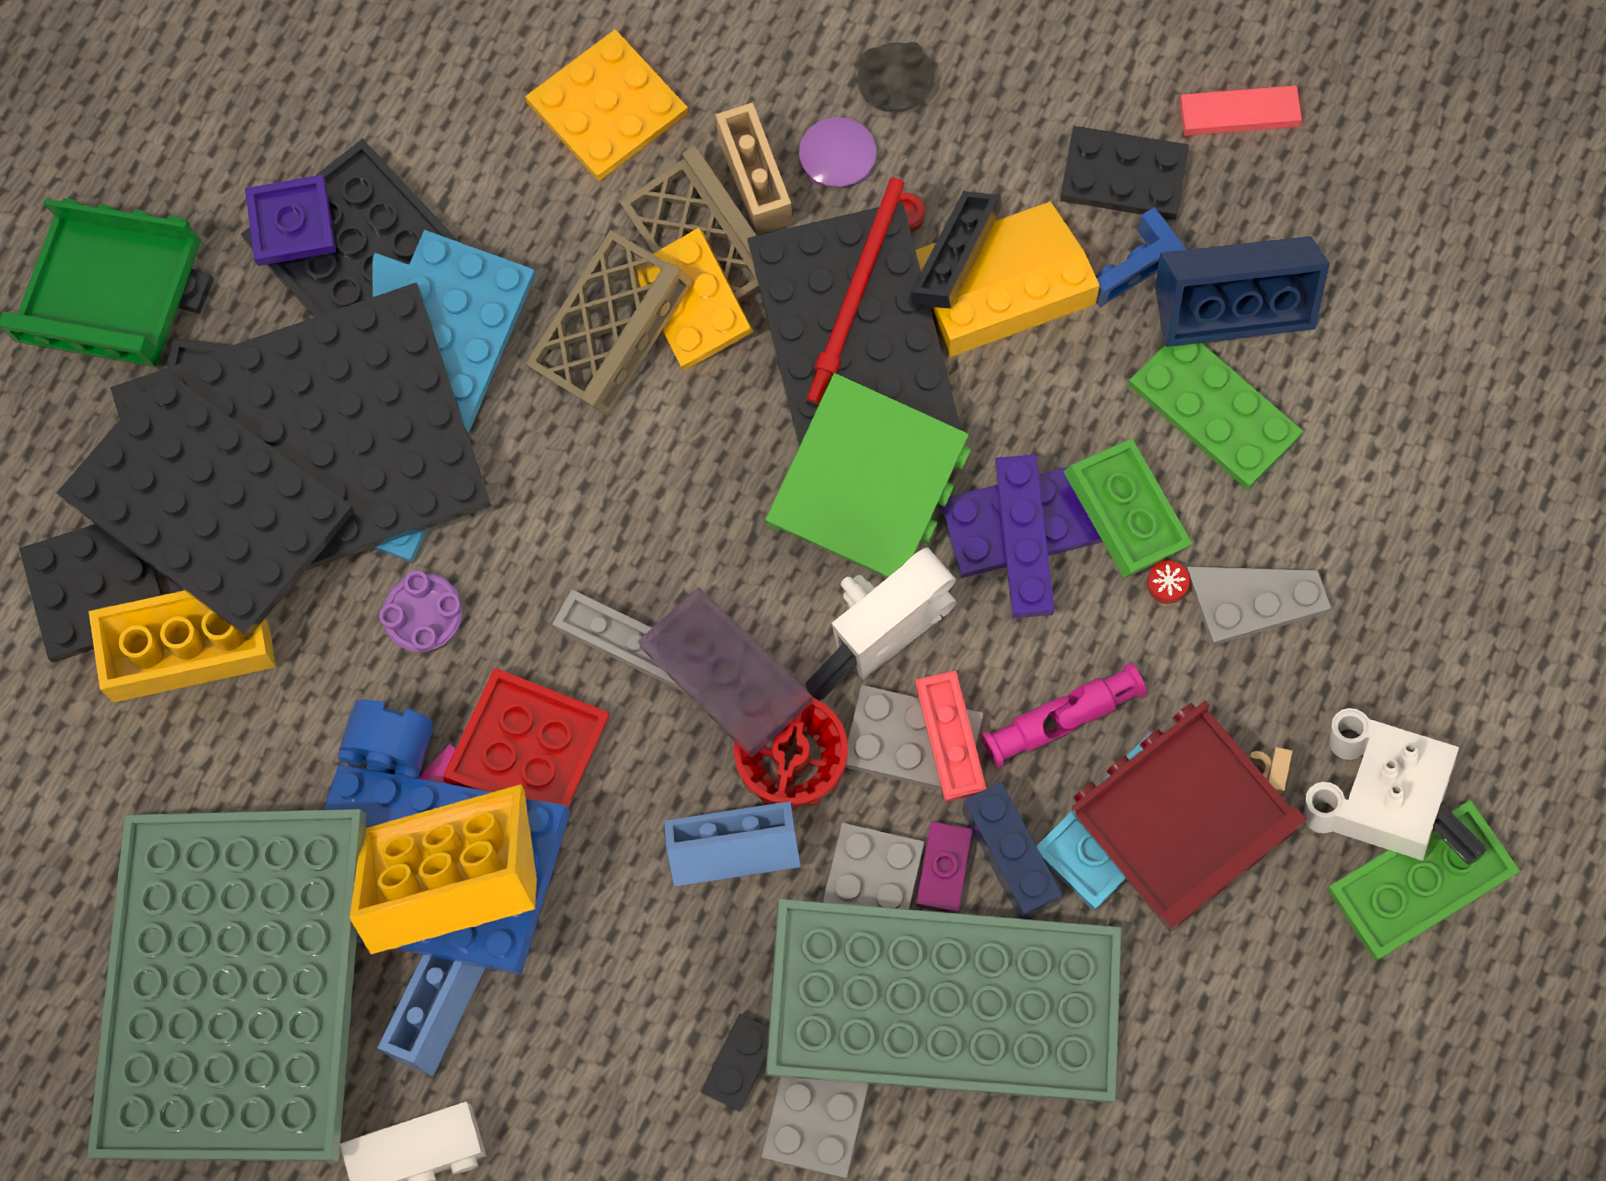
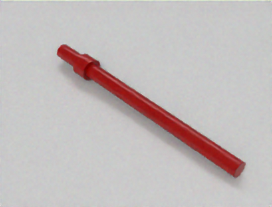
[806,177,905,405]

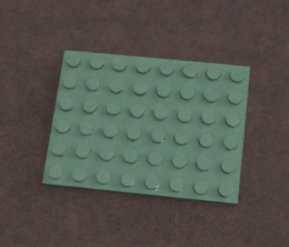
[87,809,367,1162]

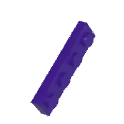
[995,454,1054,619]

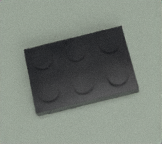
[1060,126,1189,220]

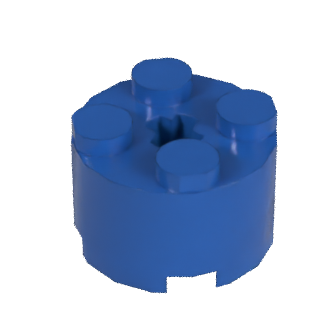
[338,699,433,779]

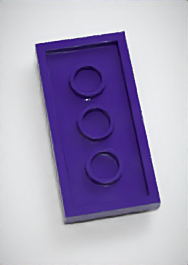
[940,467,1103,578]

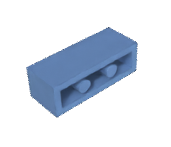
[664,801,800,887]
[377,954,485,1077]

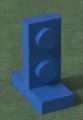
[1096,207,1187,307]

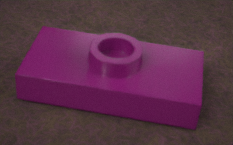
[916,822,973,914]

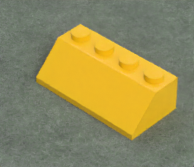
[89,591,276,703]

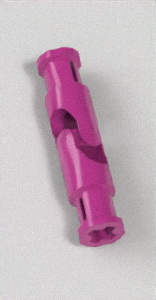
[981,662,1147,768]

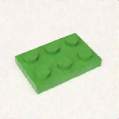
[1063,438,1192,578]

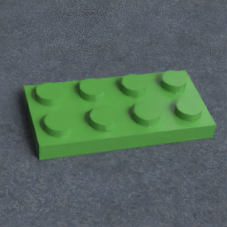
[1128,343,1304,491]
[1326,800,1520,962]

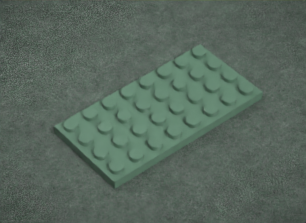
[765,899,1121,1103]

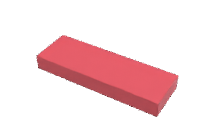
[1179,86,1302,136]
[915,670,986,803]

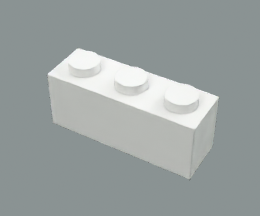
[340,1101,487,1181]

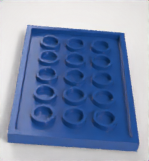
[324,765,571,975]

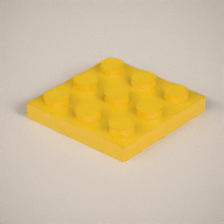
[525,30,689,182]

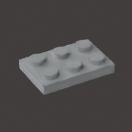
[846,685,983,790]

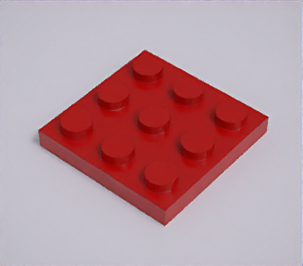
[443,668,610,809]

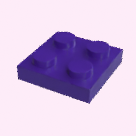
[245,175,336,266]

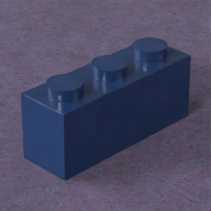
[962,782,1062,919]

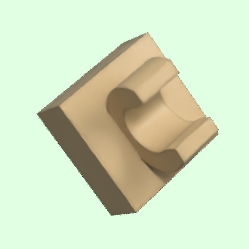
[1249,747,1292,795]

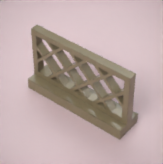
[620,145,759,303]
[525,230,693,416]

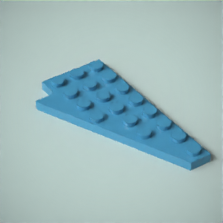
[373,230,536,563]

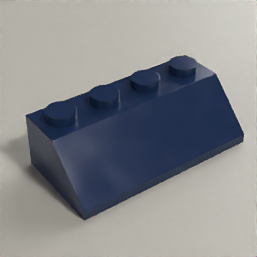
[1155,236,1330,347]

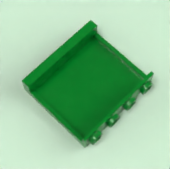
[0,198,201,368]

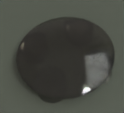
[857,42,934,113]

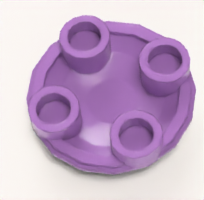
[799,117,877,188]
[379,571,462,652]

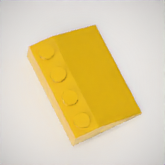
[916,201,1100,358]
[349,784,537,954]

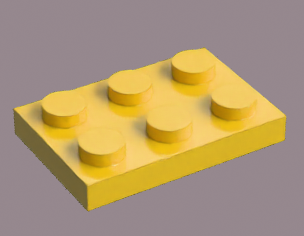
[637,228,754,370]

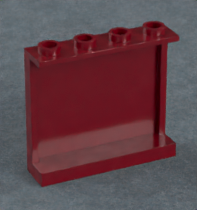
[1072,700,1307,933]

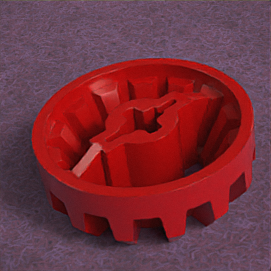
[734,693,848,811]

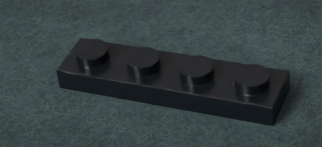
[911,191,1002,309]

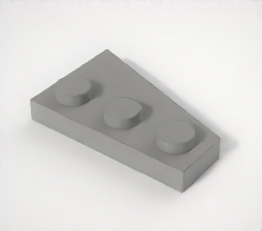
[1186,567,1331,646]

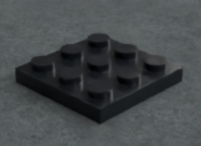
[19,524,163,663]

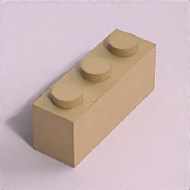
[715,102,792,236]

